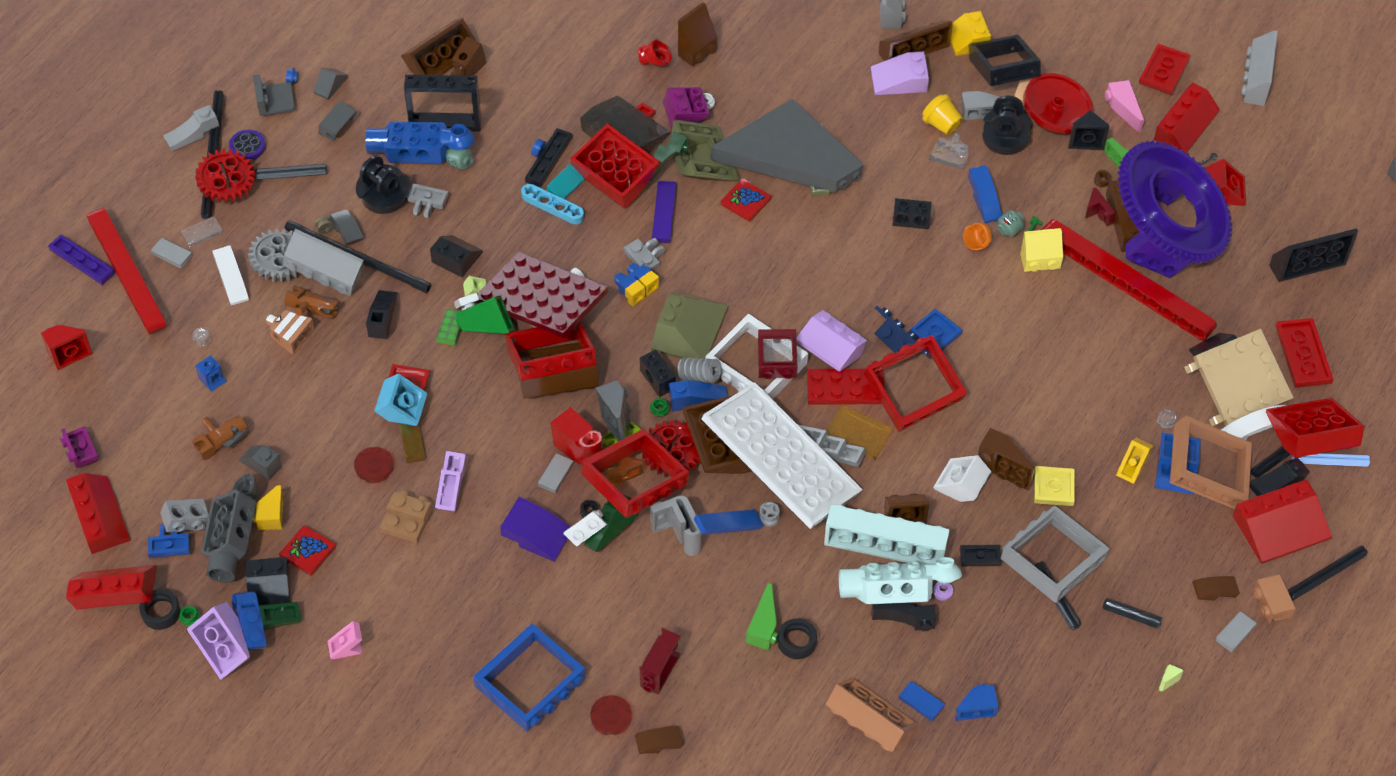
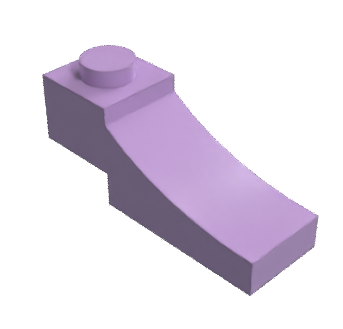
[435,451,468,512]

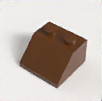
[884,494,929,524]

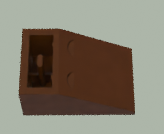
[978,428,1035,491]

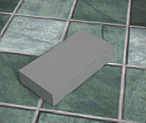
[151,238,192,269]
[538,453,574,494]
[1215,611,1257,653]

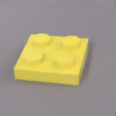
[1034,466,1074,506]

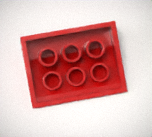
[570,124,660,209]
[1266,398,1365,458]
[1233,479,1332,564]

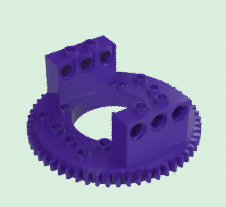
[1118,140,1232,278]

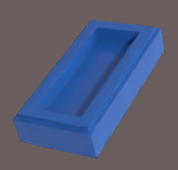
[898,681,945,722]

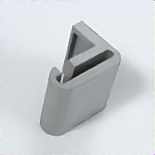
[650,496,702,556]

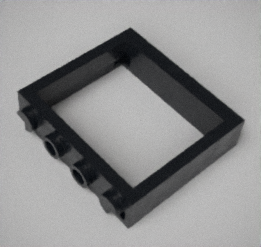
[404,75,482,132]

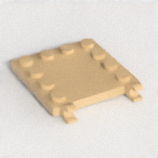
[1184,329,1293,427]

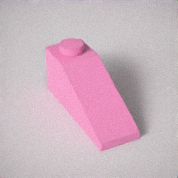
[1105,80,1144,132]

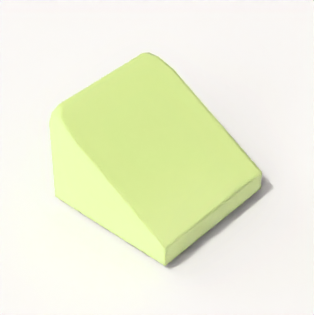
[463,276,486,296]
[1159,664,1183,691]

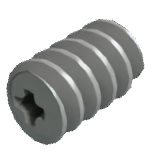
[678,358,721,383]

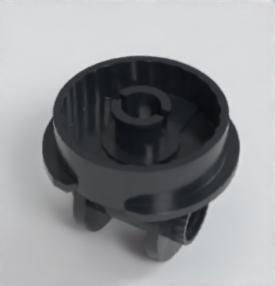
[982,96,1031,155]
[356,155,410,214]

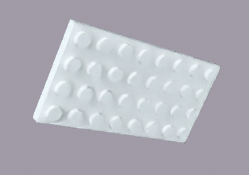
[702,382,863,529]

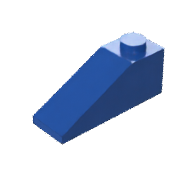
[669,380,728,412]

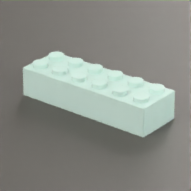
[824,504,949,564]

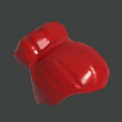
[638,39,672,67]

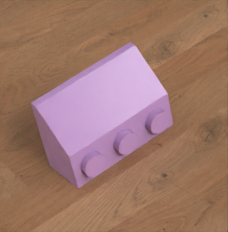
[796,310,867,372]

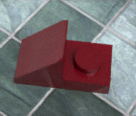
[1085,187,1116,226]

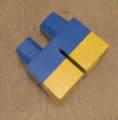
[614,262,659,307]

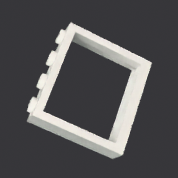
[705,314,808,400]

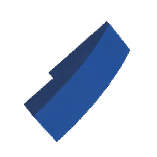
[968,165,1002,223]

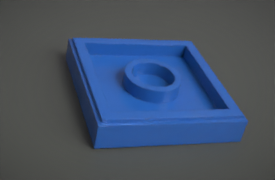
[910,309,963,351]

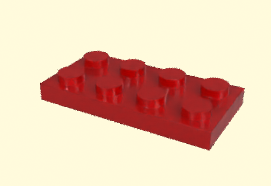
[1275,318,1334,388]
[807,369,885,405]

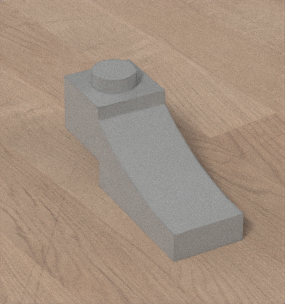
[163,105,219,152]

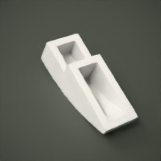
[212,245,249,306]

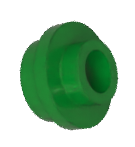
[650,398,669,417]
[179,606,200,626]

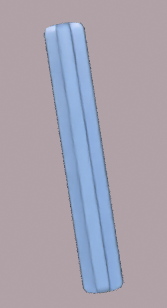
[1291,453,1370,467]

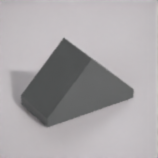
[314,68,348,100]

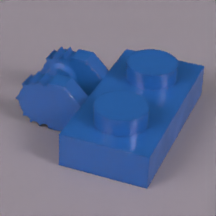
[148,524,190,558]

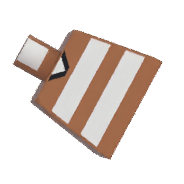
[266,310,315,355]

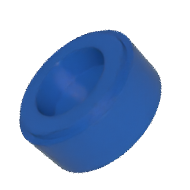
[531,139,546,157]

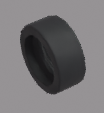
[139,589,180,630]
[778,618,817,659]

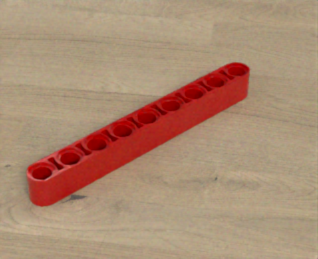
[86,207,167,334]

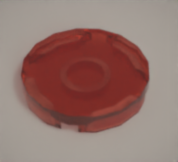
[354,447,393,483]
[590,695,632,735]

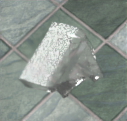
[929,133,969,169]

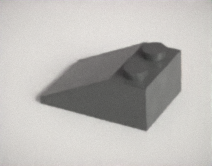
[596,380,631,442]

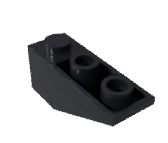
[366,290,398,339]

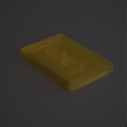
[826,405,893,460]

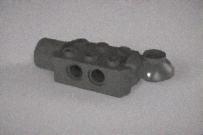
[201,473,259,582]

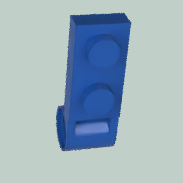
[232,591,267,650]

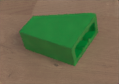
[455,295,515,334]

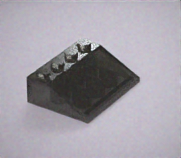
[580,95,670,154]

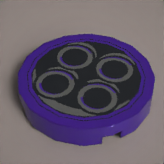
[229,130,265,160]

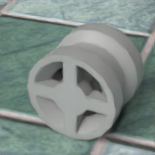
[759,502,780,527]

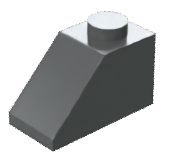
[239,445,282,480]

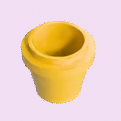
[922,94,964,136]

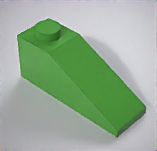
[746,583,778,651]

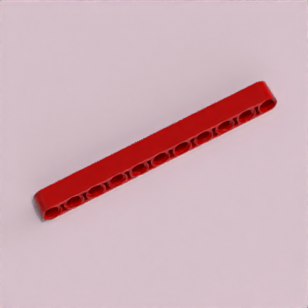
[1041,219,1217,340]

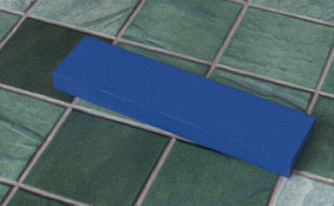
[694,509,764,535]

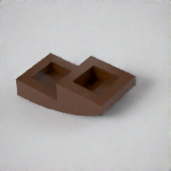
[1192,576,1240,601]
[635,726,683,754]

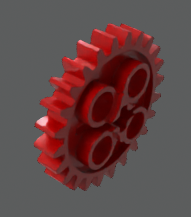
[195,148,255,204]
[641,419,701,477]

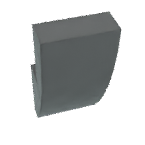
[329,209,364,245]

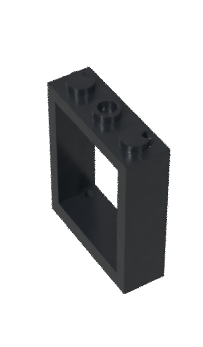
[969,34,1041,86]

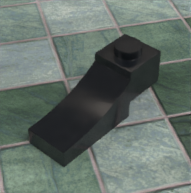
[1249,458,1310,497]
[871,602,937,631]

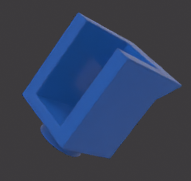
[195,355,227,392]

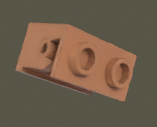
[1253,574,1296,624]

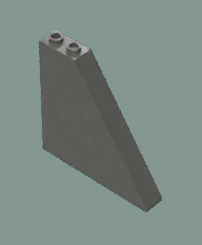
[710,99,864,193]

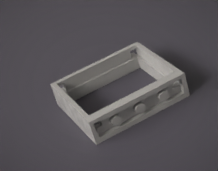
[1001,505,1110,603]

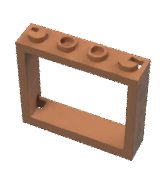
[1170,415,1252,509]

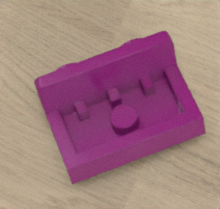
[59,426,99,468]

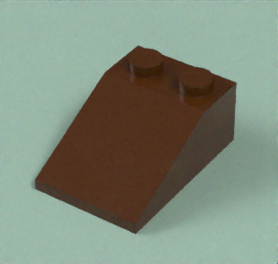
[678,2,717,67]

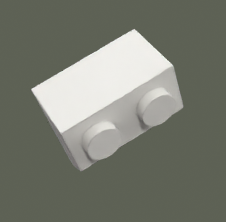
[933,455,991,502]

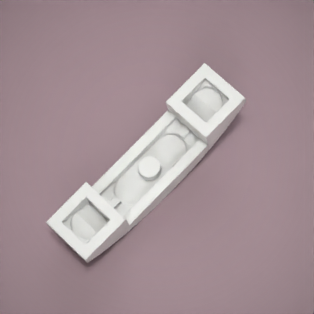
[1221,405,1287,440]

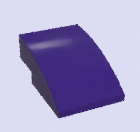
[500,497,570,562]

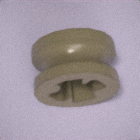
[315,216,334,234]

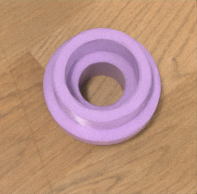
[933,582,953,601]

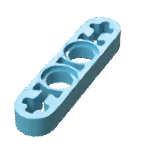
[521,184,584,224]

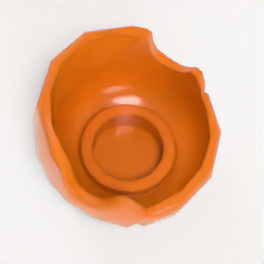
[963,222,992,251]

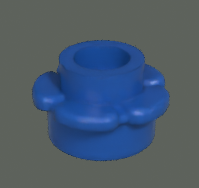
[286,67,298,85]

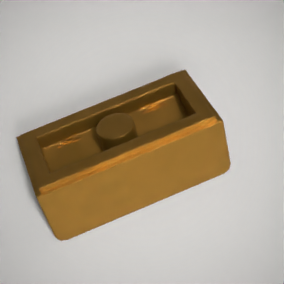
[399,424,426,463]

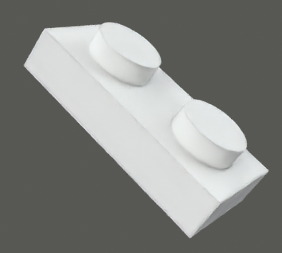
[454,293,479,310]

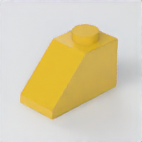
[1116,437,1154,484]
[253,485,284,530]

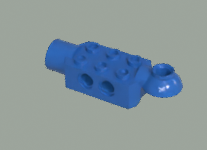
[365,122,475,164]

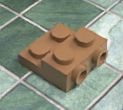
[380,491,432,543]

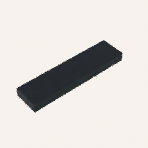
[525,128,573,188]

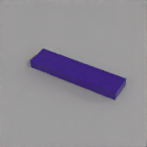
[652,181,676,243]
[48,234,116,285]

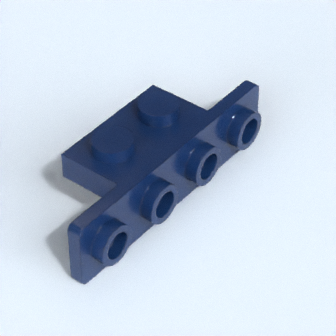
[874,306,932,359]

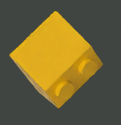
[950,11,991,56]

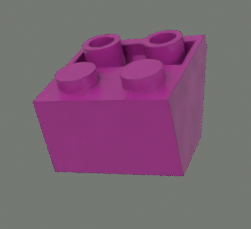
[663,87,710,128]

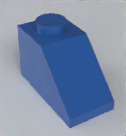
[955,684,998,721]

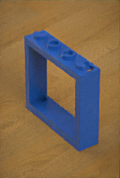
[473,623,586,732]

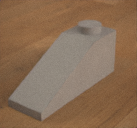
[960,91,999,120]

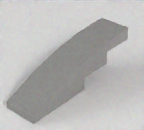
[797,424,866,467]

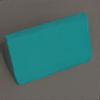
[547,164,584,199]

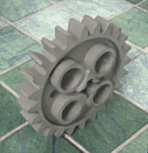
[248,228,299,282]

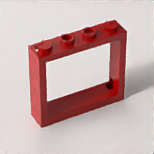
[505,322,596,381]
[864,335,967,432]
[581,429,689,518]

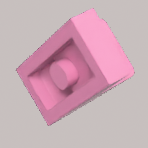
[328,621,362,659]

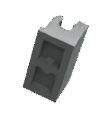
[318,101,356,141]

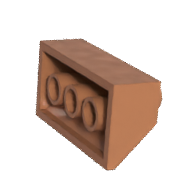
[825,677,919,752]

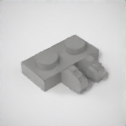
[407,183,448,218]
[623,238,666,271]

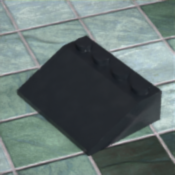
[1269,228,1358,282]

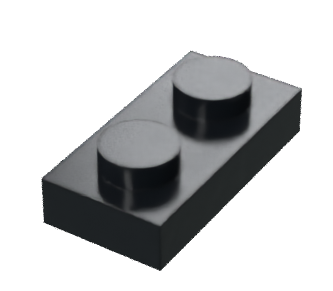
[960,545,1002,567]

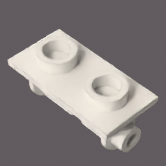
[563,510,607,546]

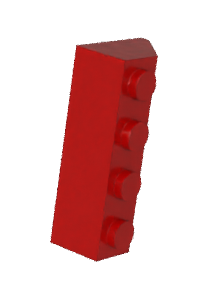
[1154,82,1220,154]
[65,473,130,554]
[66,565,157,610]

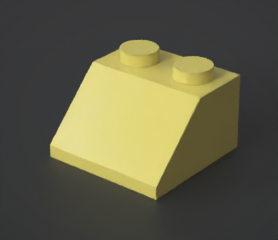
[1020,228,1063,272]

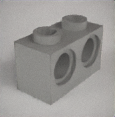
[160,499,209,532]

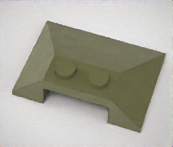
[671,120,741,182]
[651,290,728,359]

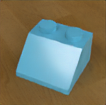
[374,373,427,426]

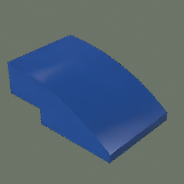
[1155,432,1201,495]

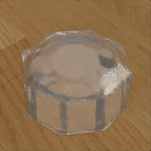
[191,327,212,347]
[1157,409,1176,428]

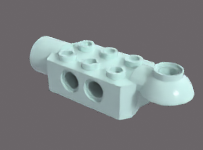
[839,557,962,604]

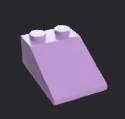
[871,52,929,95]
[187,602,250,680]

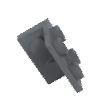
[253,75,295,116]

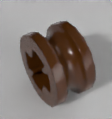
[1094,170,1111,188]

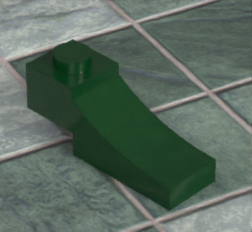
[649,131,690,182]
[235,602,302,630]

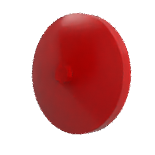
[1023,73,1093,134]

